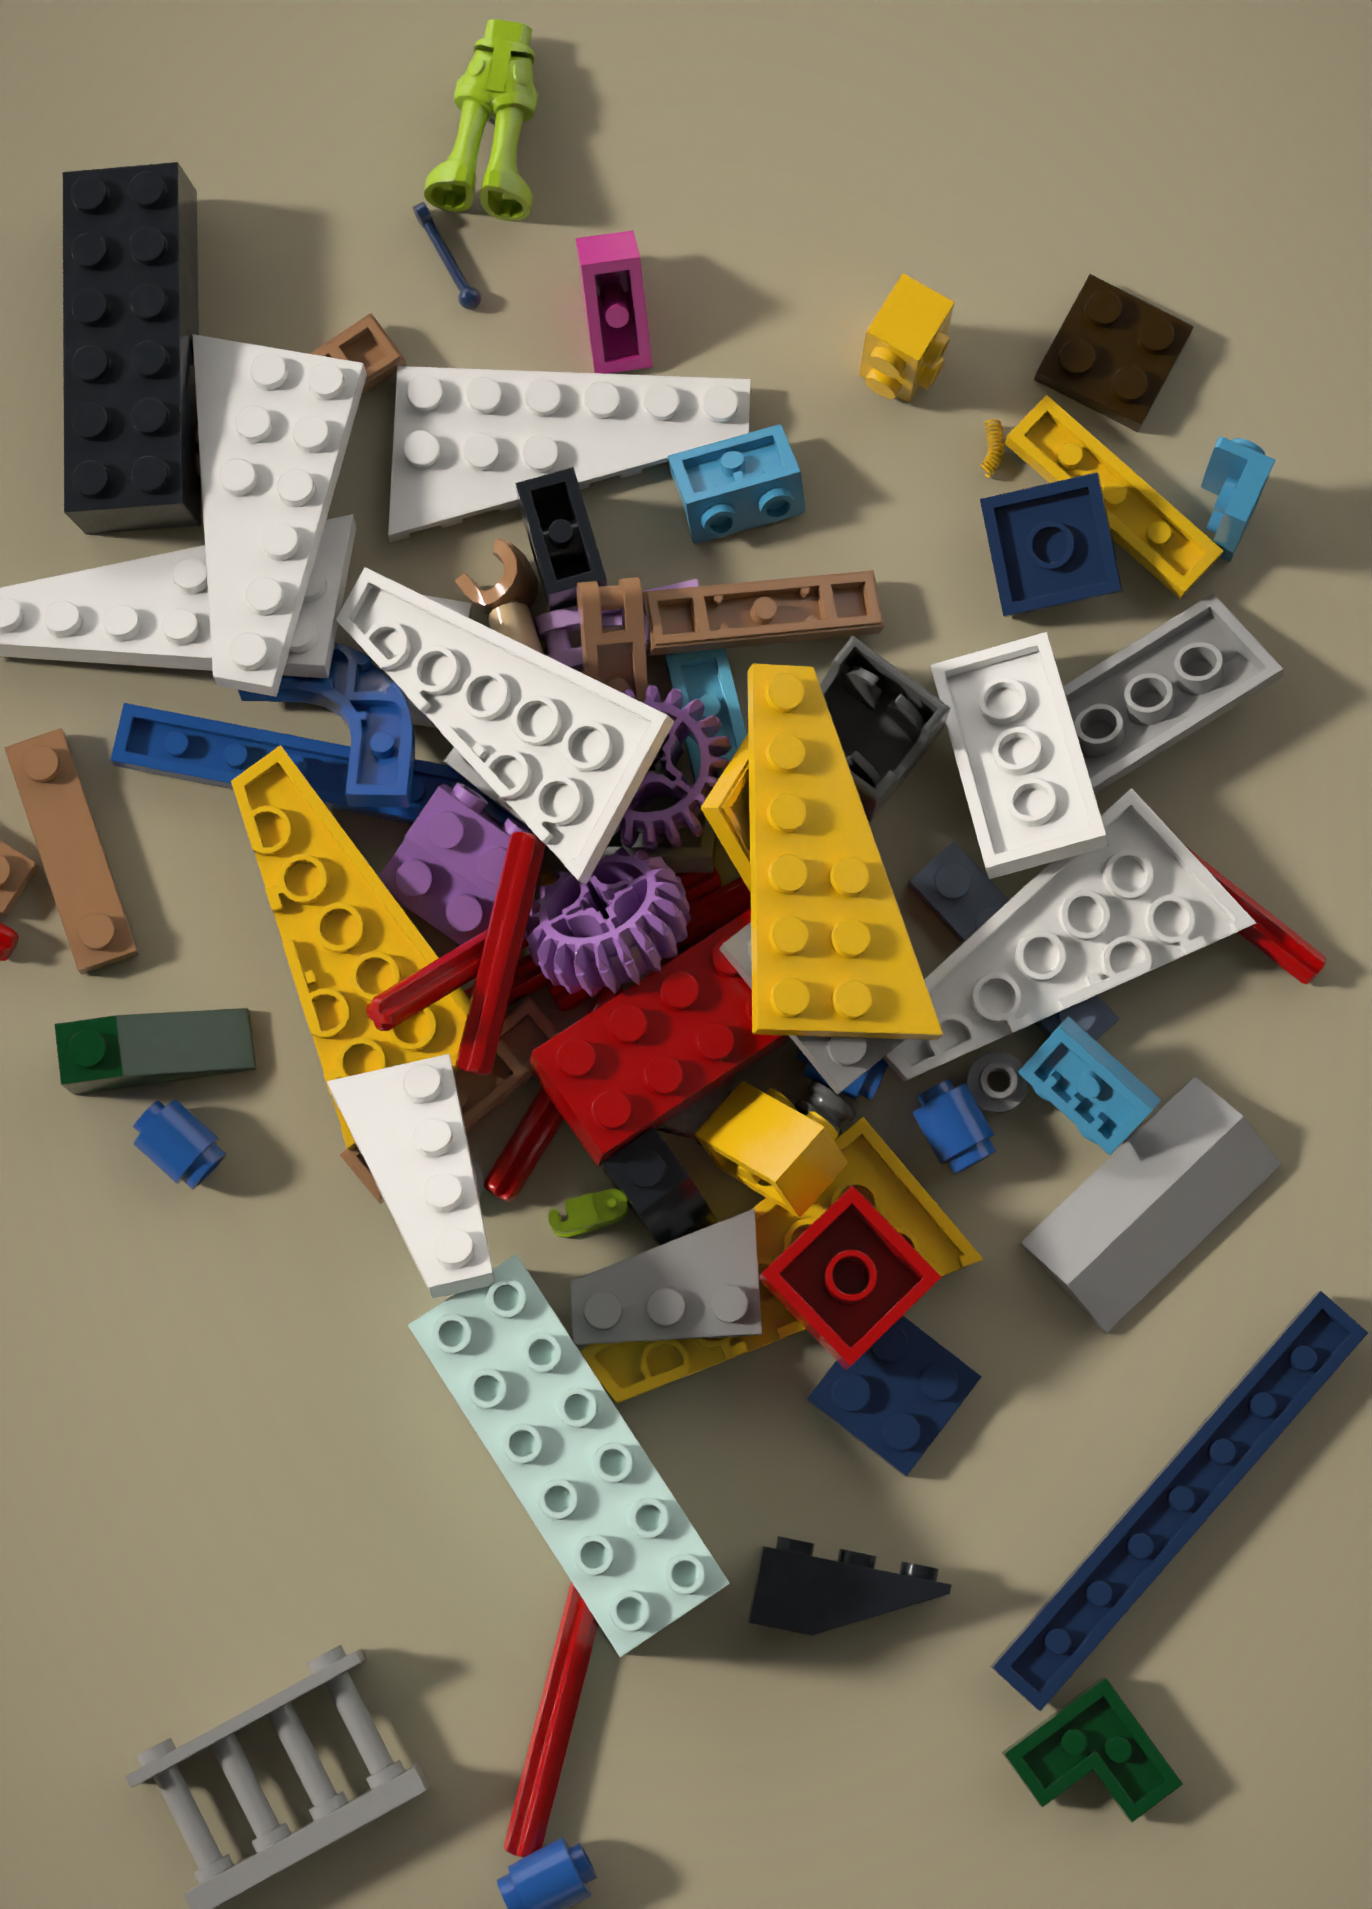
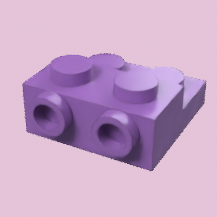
[379,782,535,945]

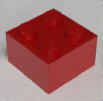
[759,1185,942,1370]

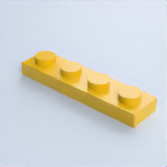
[1004,395,1224,599]

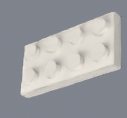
[930,632,1109,879]

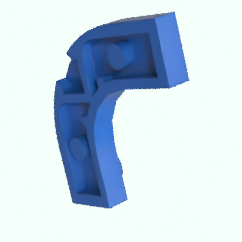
[238,642,415,808]

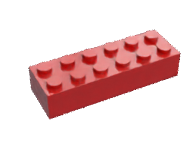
[528,908,791,1168]

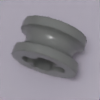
[794,1081,856,1139]

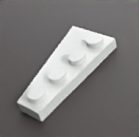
[327,1054,495,1299]

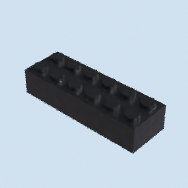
[62,162,201,534]

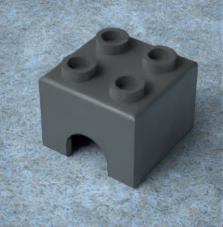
[820,635,951,822]

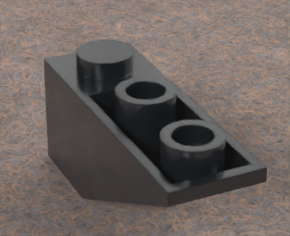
[748,1536,952,1636]

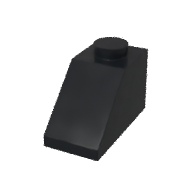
[602,1127,718,1246]

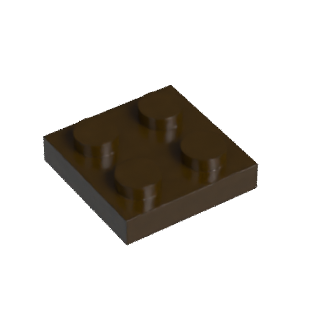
[1034,274,1194,433]

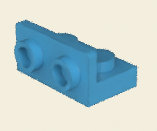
[668,424,806,544]
[1201,437,1276,562]
[1018,1016,1161,1155]

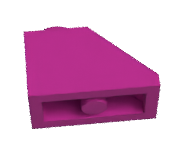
[575,230,653,374]

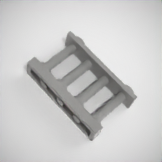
[125,1645,431,1909]

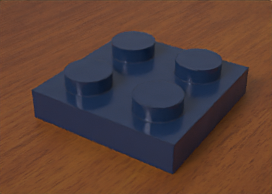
[980,472,1123,617]
[806,1316,982,1477]

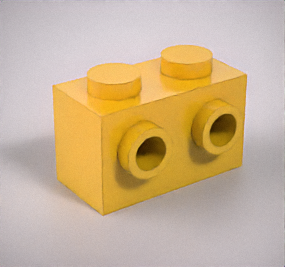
[859,273,955,403]
[694,1081,848,1218]

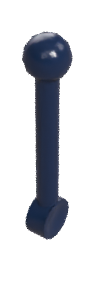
[413,202,481,310]

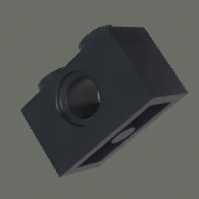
[515,467,607,612]

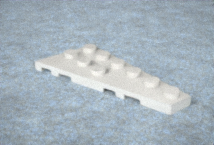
[192,334,367,697]
[388,366,750,543]
[0,514,357,678]
[336,567,674,886]
[883,788,1256,1081]

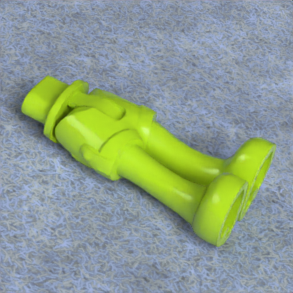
[424,19,539,221]

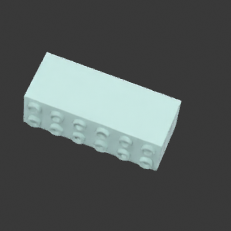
[408,1254,730,1657]

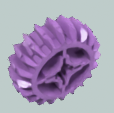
[613,685,732,851]
[526,847,691,997]

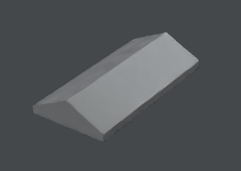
[1063,593,1284,795]
[1020,1076,1282,1334]

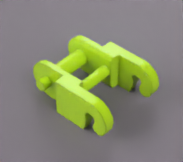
[548,1189,628,1238]

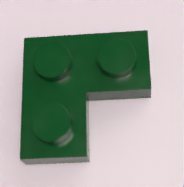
[1002,1677,1183,1823]

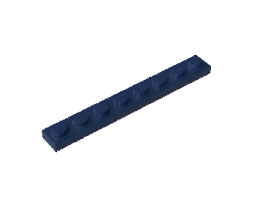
[990,1291,1368,1711]

